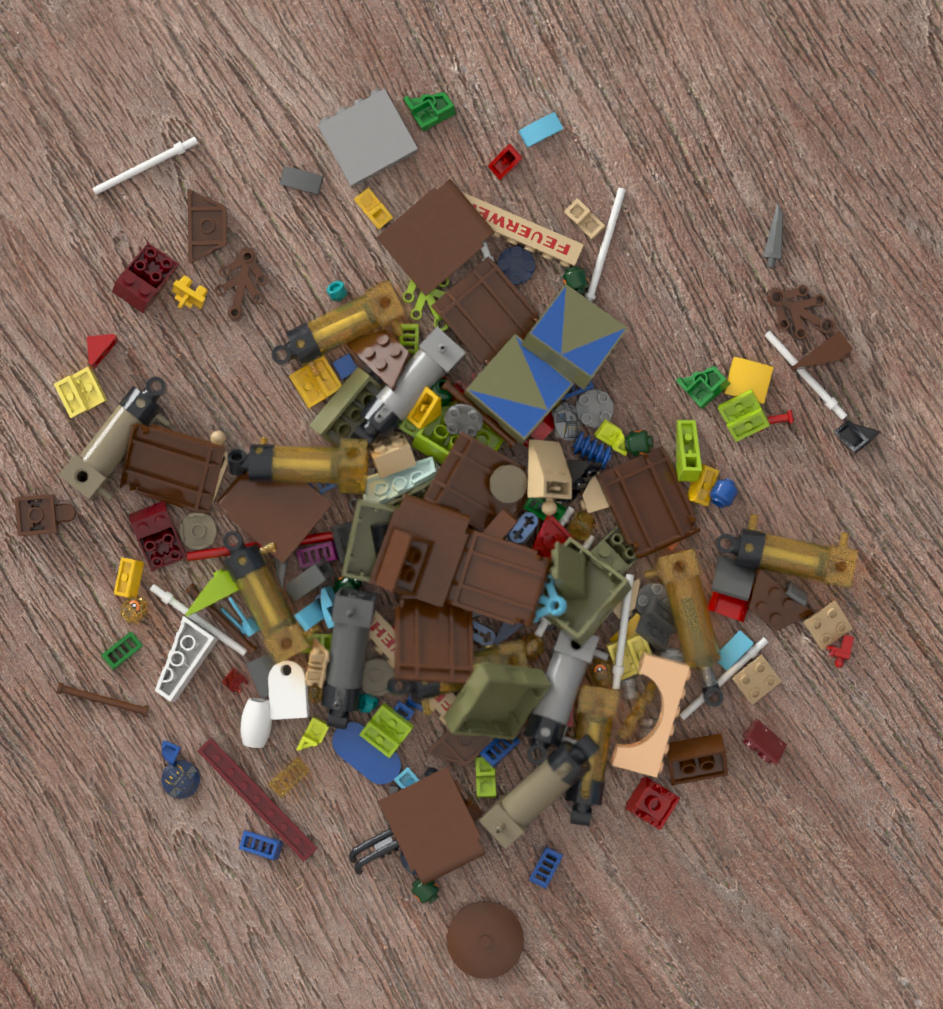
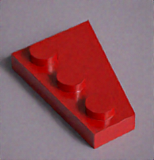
[532,515,575,559]

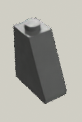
[284,558,336,602]

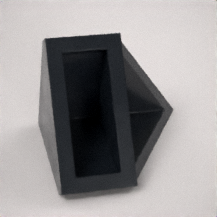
[834,420,881,455]

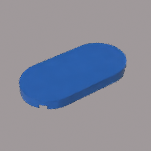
[332,722,401,784]

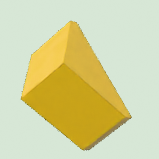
[407,387,442,429]

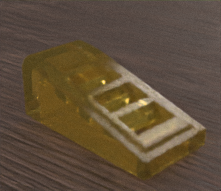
[268,757,310,798]

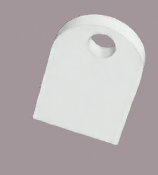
[268,661,309,720]

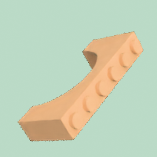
[610,652,691,777]

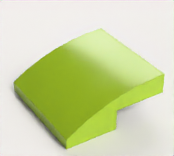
[718,389,770,442]
[359,703,414,758]

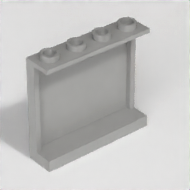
[317,88,418,188]

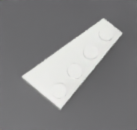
[155,616,218,702]

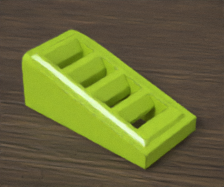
[399,324,419,360]

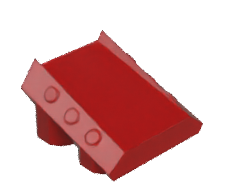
[707,585,753,623]
[626,776,680,830]

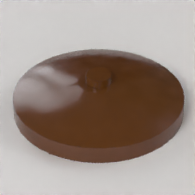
[447,901,524,979]

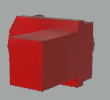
[826,635,854,668]

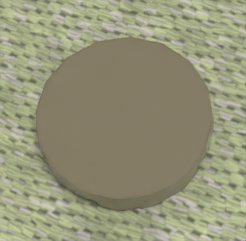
[489,465,528,503]
[179,512,218,550]
[362,658,395,697]

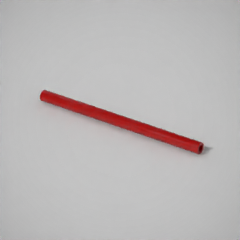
[186,531,333,561]

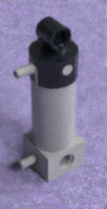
[351,327,466,450]
[523,630,609,765]

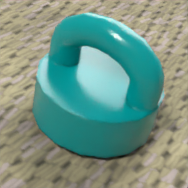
[326,281,348,301]
[359,694,379,713]

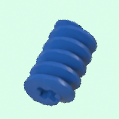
[572,431,614,470]

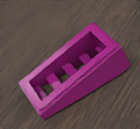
[296,540,339,569]

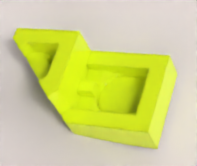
[594,419,627,456]
[296,716,329,751]

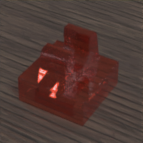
[222,667,248,693]

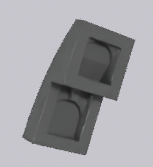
[279,166,324,195]
[785,580,808,606]

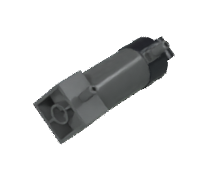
[321,587,378,730]

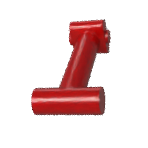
[758,410,794,432]

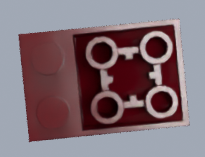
[112,243,179,314]
[129,501,187,572]
[741,719,787,765]

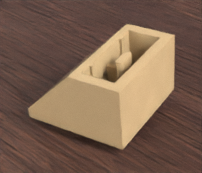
[368,431,416,478]

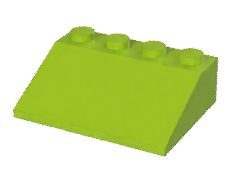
[411,400,504,464]

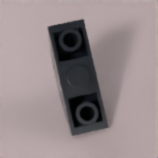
[556,459,603,503]

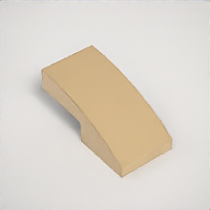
[564,198,606,241]

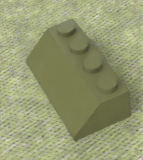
[309,367,383,454]

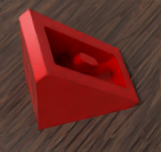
[488,143,523,180]
[87,334,119,369]

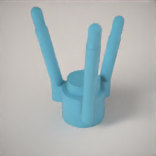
[220,597,261,637]

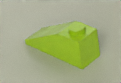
[676,420,702,482]
[185,568,240,617]

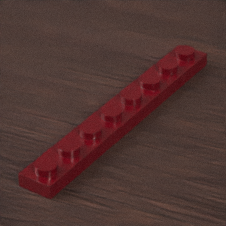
[197,737,318,862]

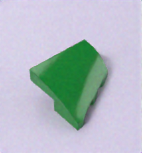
[403,92,456,132]
[676,366,731,409]

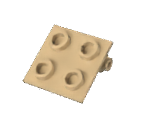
[803,600,853,650]
[305,638,330,688]
[732,654,782,705]

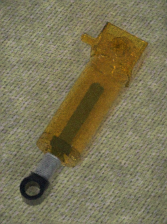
[644,548,724,707]

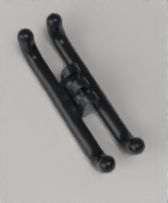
[349,828,399,875]

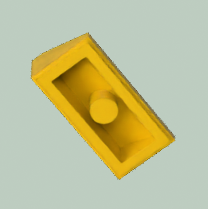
[687,464,720,507]
[113,557,144,599]

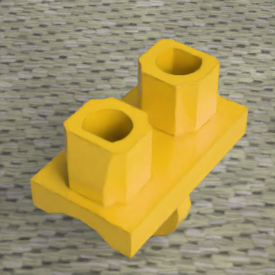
[172,276,208,310]

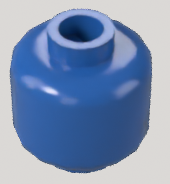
[709,479,738,508]

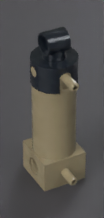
[59,377,171,501]
[479,733,601,849]

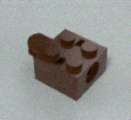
[15,494,76,536]

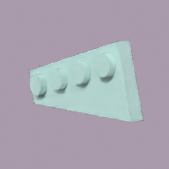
[359,457,437,504]

